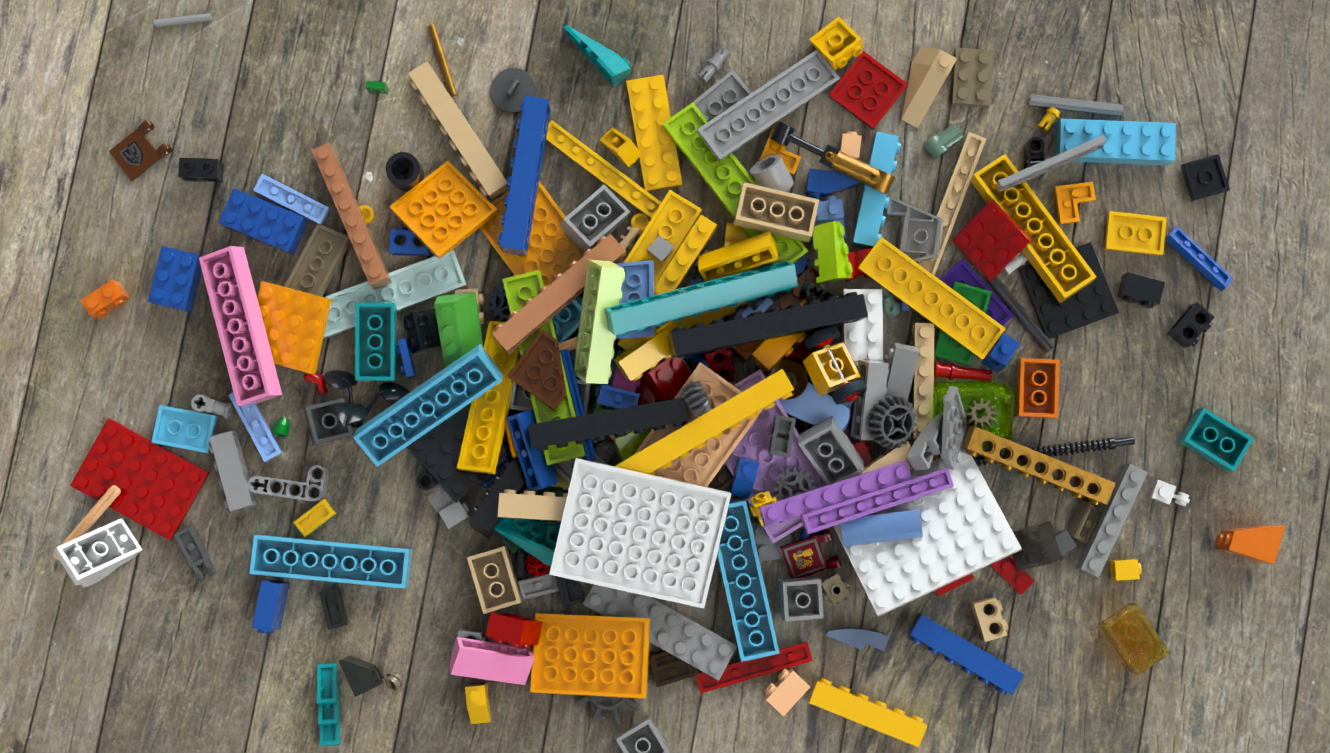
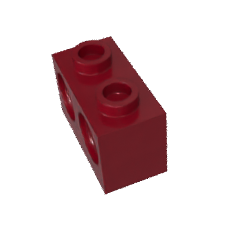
[702,348,736,382]

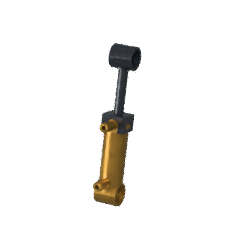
[770,121,895,195]

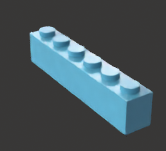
[851,132,901,249]

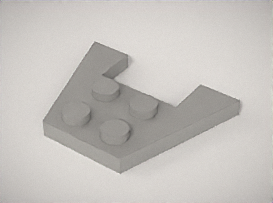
[887,196,944,263]

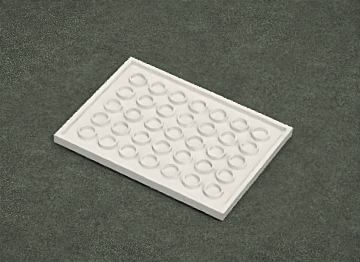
[833,448,1022,617]
[549,458,731,608]

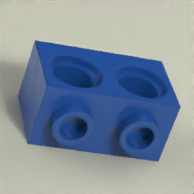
[389,227,430,257]

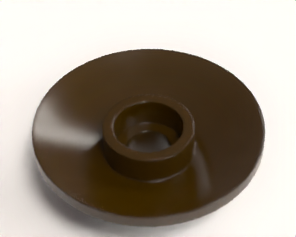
[769,360,808,399]

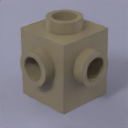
[821,573,850,605]

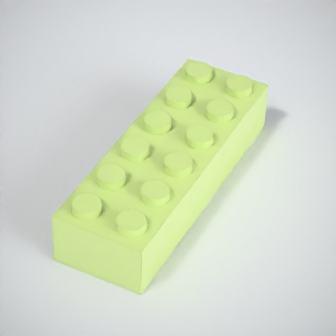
[574,259,625,384]

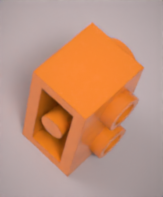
[80,279,130,319]

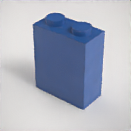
[252,579,290,634]

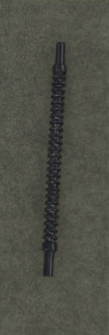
[972,437,1135,466]

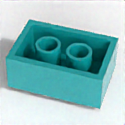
[1177,408,1254,472]

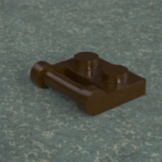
[649,650,694,687]

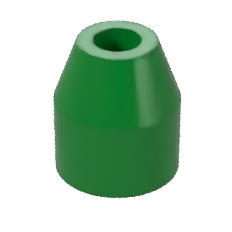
[273,417,290,437]

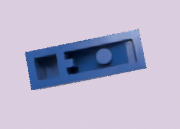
[805,168,863,199]

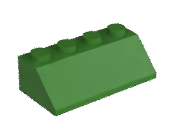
[435,292,484,368]

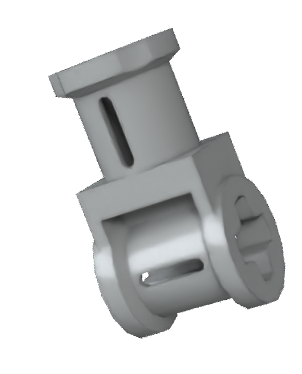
[191,395,233,419]

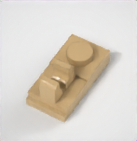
[618,226,642,263]

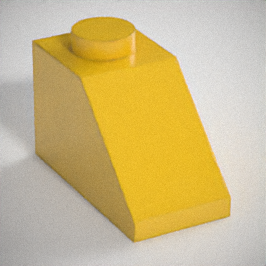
[600,127,642,167]
[465,683,491,724]

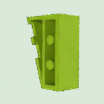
[813,221,853,283]

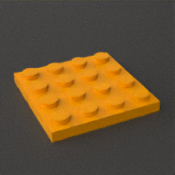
[389,161,498,260]
[257,281,332,374]

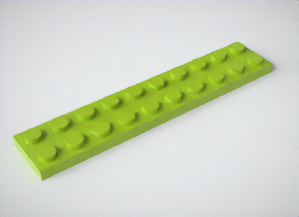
[662,102,808,265]
[502,270,585,466]

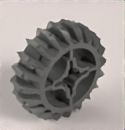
[867,396,918,449]

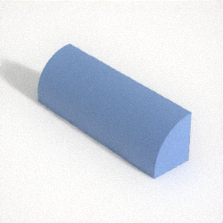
[841,510,923,546]

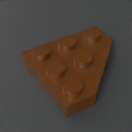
[507,329,567,411]

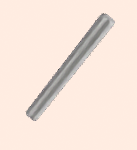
[1028,94,1123,116]

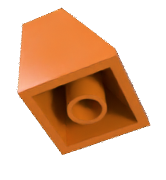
[1215,525,1285,564]

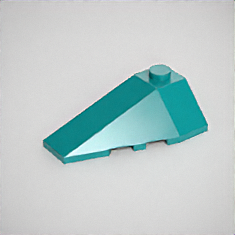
[564,25,631,88]
[495,517,561,567]

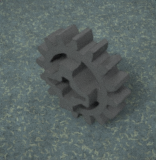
[773,467,817,500]

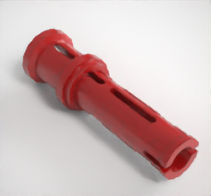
[934,361,992,382]

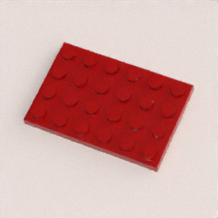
[70,418,210,541]

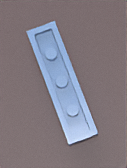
[253,174,330,225]
[228,392,283,462]

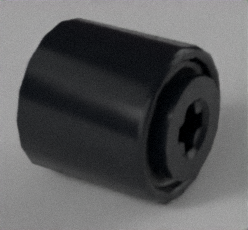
[386,152,424,192]

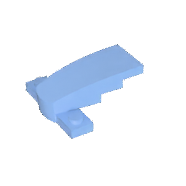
[778,377,854,431]

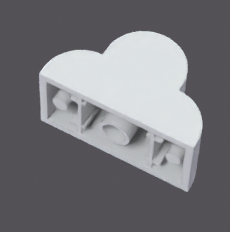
[54,518,143,587]

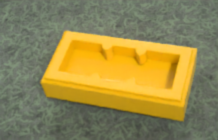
[293,499,336,538]

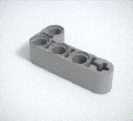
[247,465,329,502]

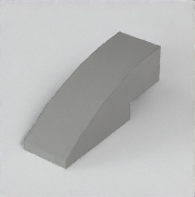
[907,413,943,470]

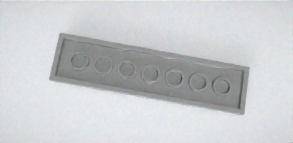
[697,49,840,162]
[583,584,737,681]

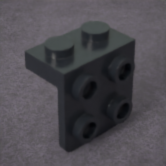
[403,309,441,354]

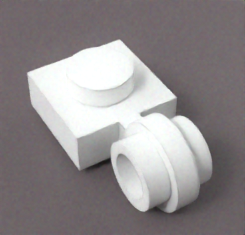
[1150,480,1190,507]

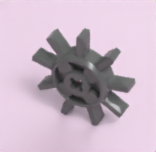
[574,695,641,725]

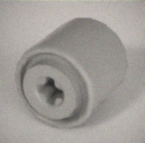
[750,154,794,192]

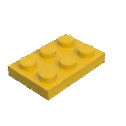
[1104,211,1167,256]

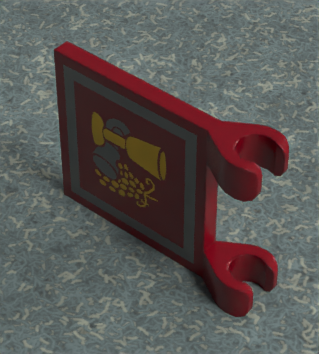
[780,529,842,578]

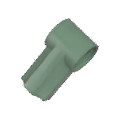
[923,124,964,160]

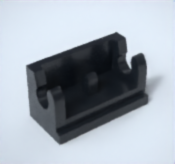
[556,576,585,607]

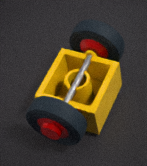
[803,326,867,405]

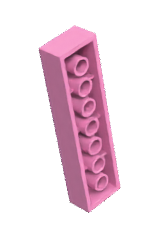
[199,246,282,406]

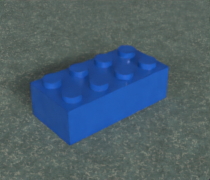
[218,188,308,256]

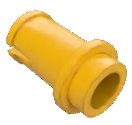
[1037,107,1060,132]

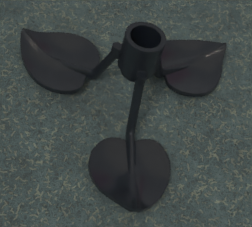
[324,370,410,428]

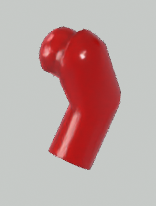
[304,372,328,395]

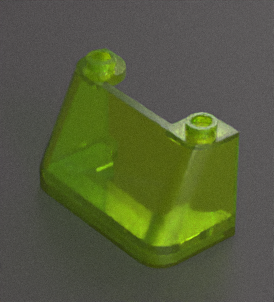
[933,382,1015,439]

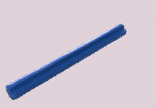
[560,349,596,462]

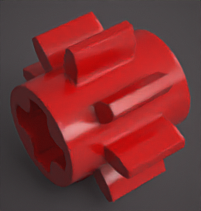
[525,554,549,577]

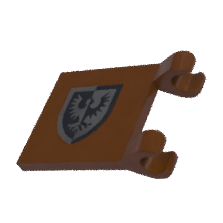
[109,120,172,181]

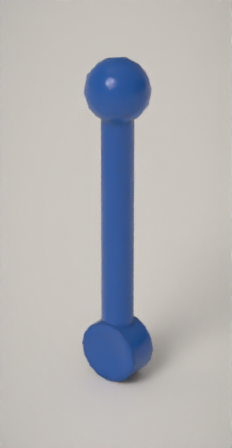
[483,457,513,488]

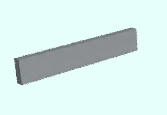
[995,135,1107,192]

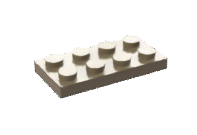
[284,223,351,296]

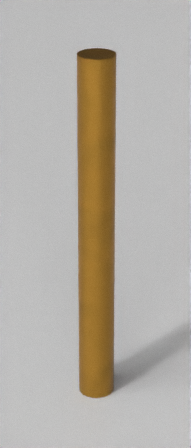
[428,24,457,97]

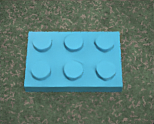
[151,405,218,454]

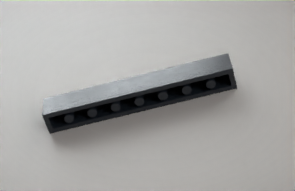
[528,397,688,452]

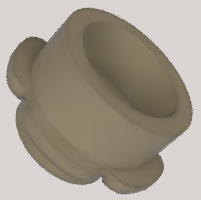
[385,672,403,691]

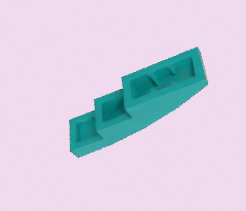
[317,663,341,747]

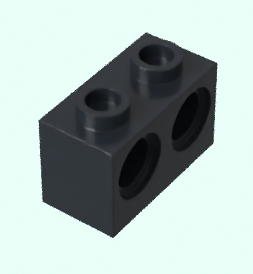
[178,158,224,182]
[1167,302,1215,348]

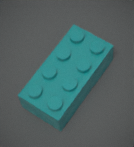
[355,301,397,381]

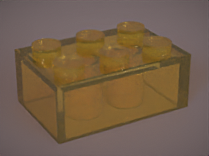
[1098,603,1170,675]

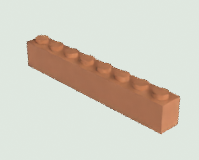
[311,142,392,290]
[492,234,626,355]

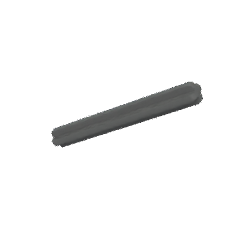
[987,276,1054,353]

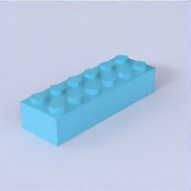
[1055,119,1176,166]

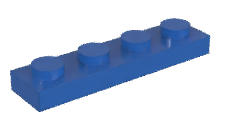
[1165,226,1233,292]

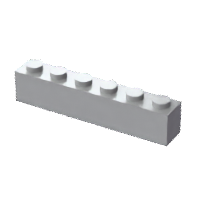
[1075,464,1148,578]

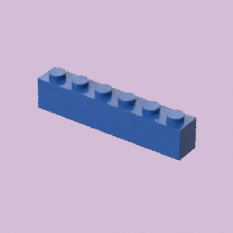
[908,613,1024,695]

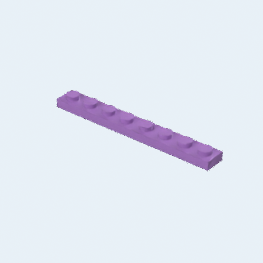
[758,460,912,526]
[801,468,954,534]

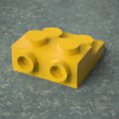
[809,16,864,70]

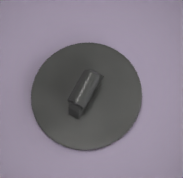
[491,68,536,112]

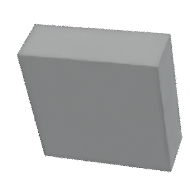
[647,235,674,263]

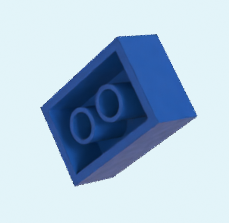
[147,246,202,313]

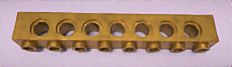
[961,426,1116,506]

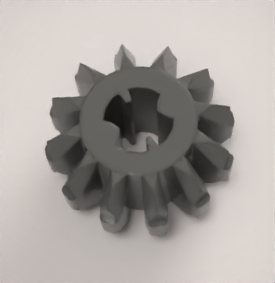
[682,381,711,416]

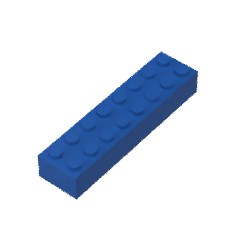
[498,95,551,257]

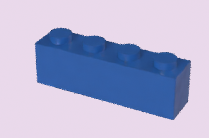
[506,409,559,491]

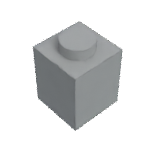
[439,500,471,529]

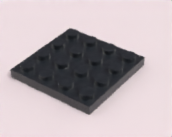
[1018,242,1119,339]
[406,403,512,503]

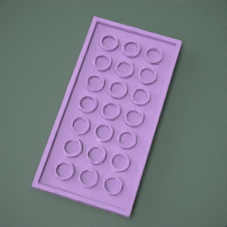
[725,369,826,543]

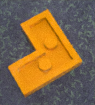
[759,126,801,175]
[1054,181,1096,225]

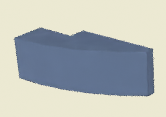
[825,627,890,651]

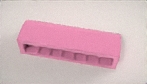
[450,637,534,685]

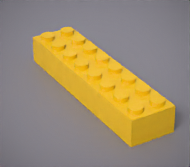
[970,154,1096,303]

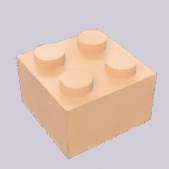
[764,667,810,716]

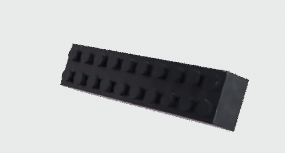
[667,292,868,359]

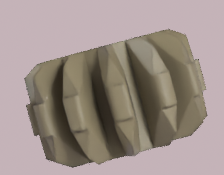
[966,398,999,430]

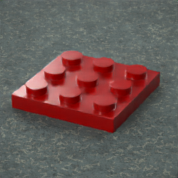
[828,51,908,130]
[952,199,1032,281]

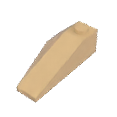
[901,46,957,129]

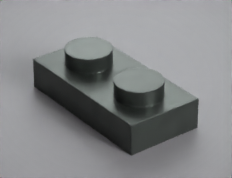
[319,587,349,630]

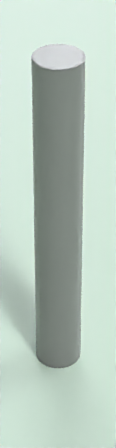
[154,13,212,27]

